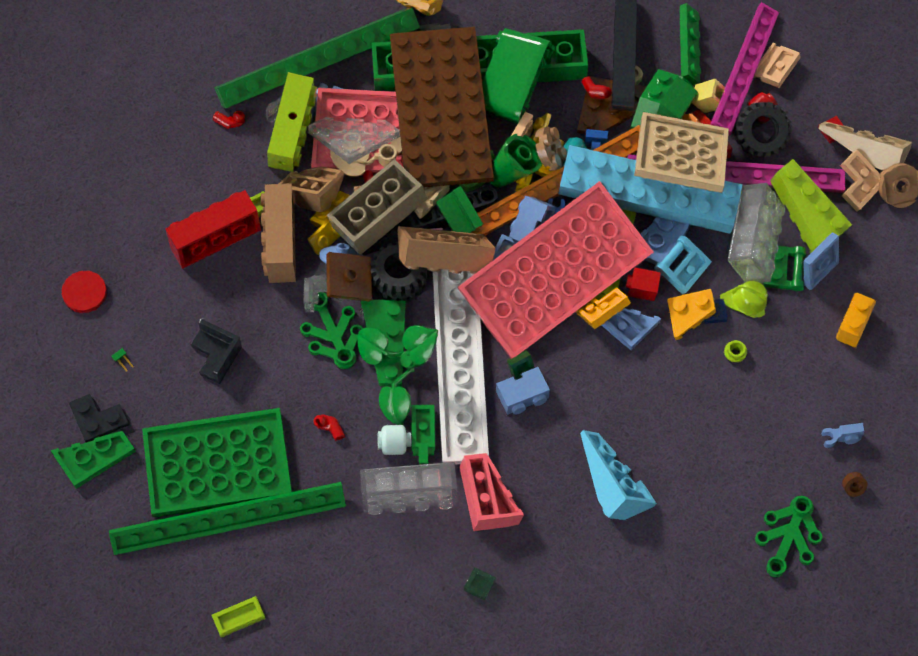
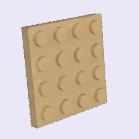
[634,112,729,193]

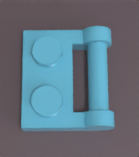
[654,235,712,294]

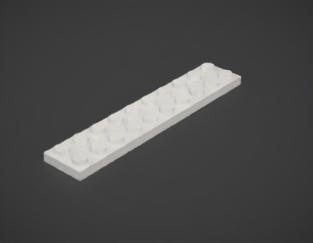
[433,269,489,465]

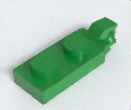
[411,405,435,468]

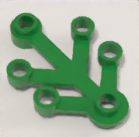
[300,291,363,369]
[755,496,823,577]

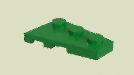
[51,431,136,489]

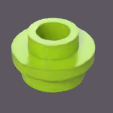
[724,340,747,363]

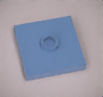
[803,232,839,290]

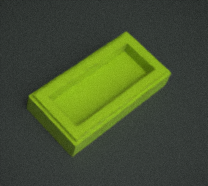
[212,596,265,637]

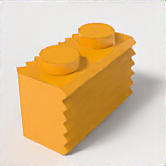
[836,293,876,348]

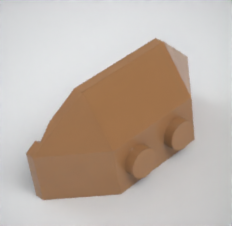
[279,167,344,212]

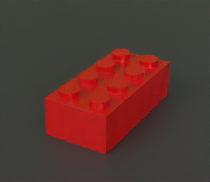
[165,190,261,269]

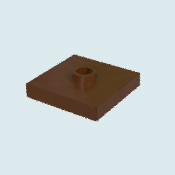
[326,252,372,302]

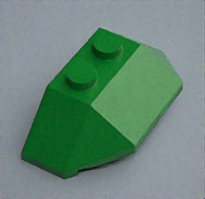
[631,69,697,129]

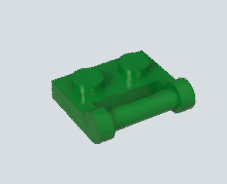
[763,245,806,291]

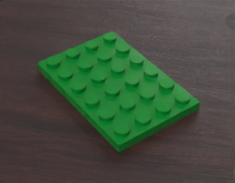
[142,408,292,517]

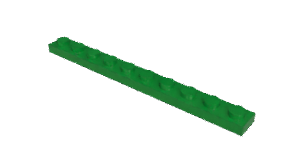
[109,482,346,555]

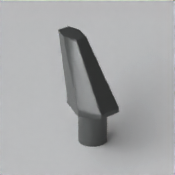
[418,23,451,31]

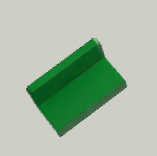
[436,186,483,233]

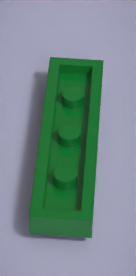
[680,3,701,85]

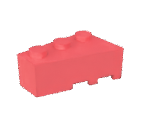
[460,453,524,531]

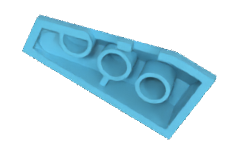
[580,430,657,520]

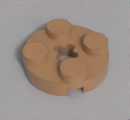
[535,127,567,171]
[879,163,918,208]

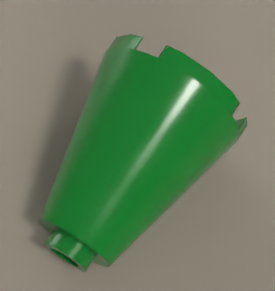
[490,134,542,188]

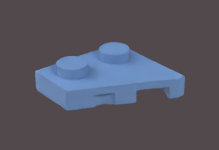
[601,308,661,350]

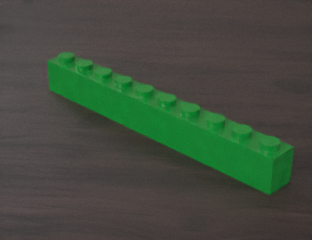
[214,8,420,108]

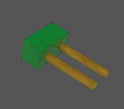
[111,348,134,372]

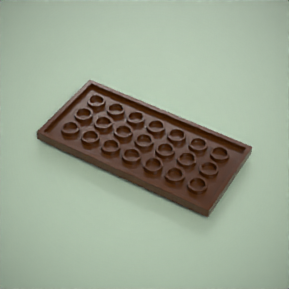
[390,27,493,188]

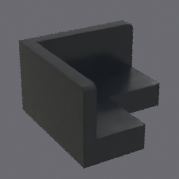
[191,319,242,384]

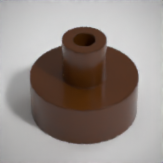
[842,472,868,497]

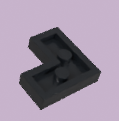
[69,394,129,443]

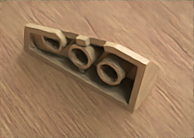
[819,122,912,172]

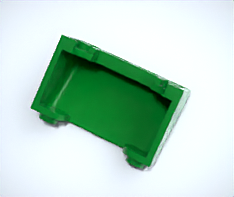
[482,28,555,124]

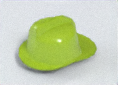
[720,281,768,318]

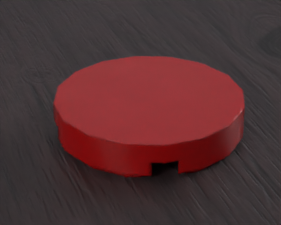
[61,271,107,313]

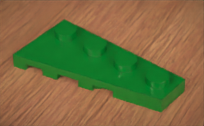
[361,300,405,386]

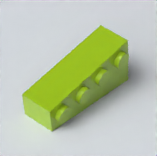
[770,159,852,254]

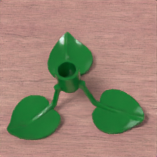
[357,325,438,425]

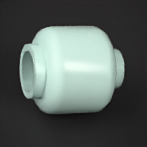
[378,425,411,455]

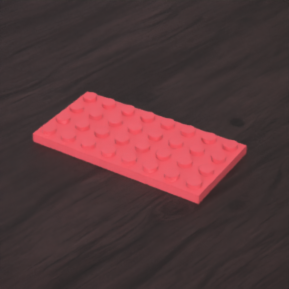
[457,181,654,359]

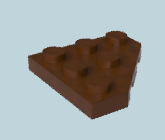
[577,76,646,135]

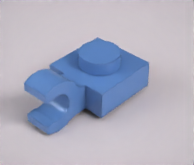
[821,423,865,448]

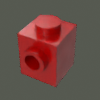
[625,267,661,301]

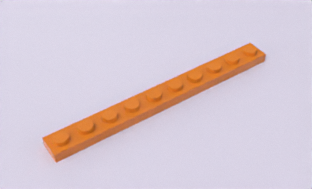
[451,125,640,236]

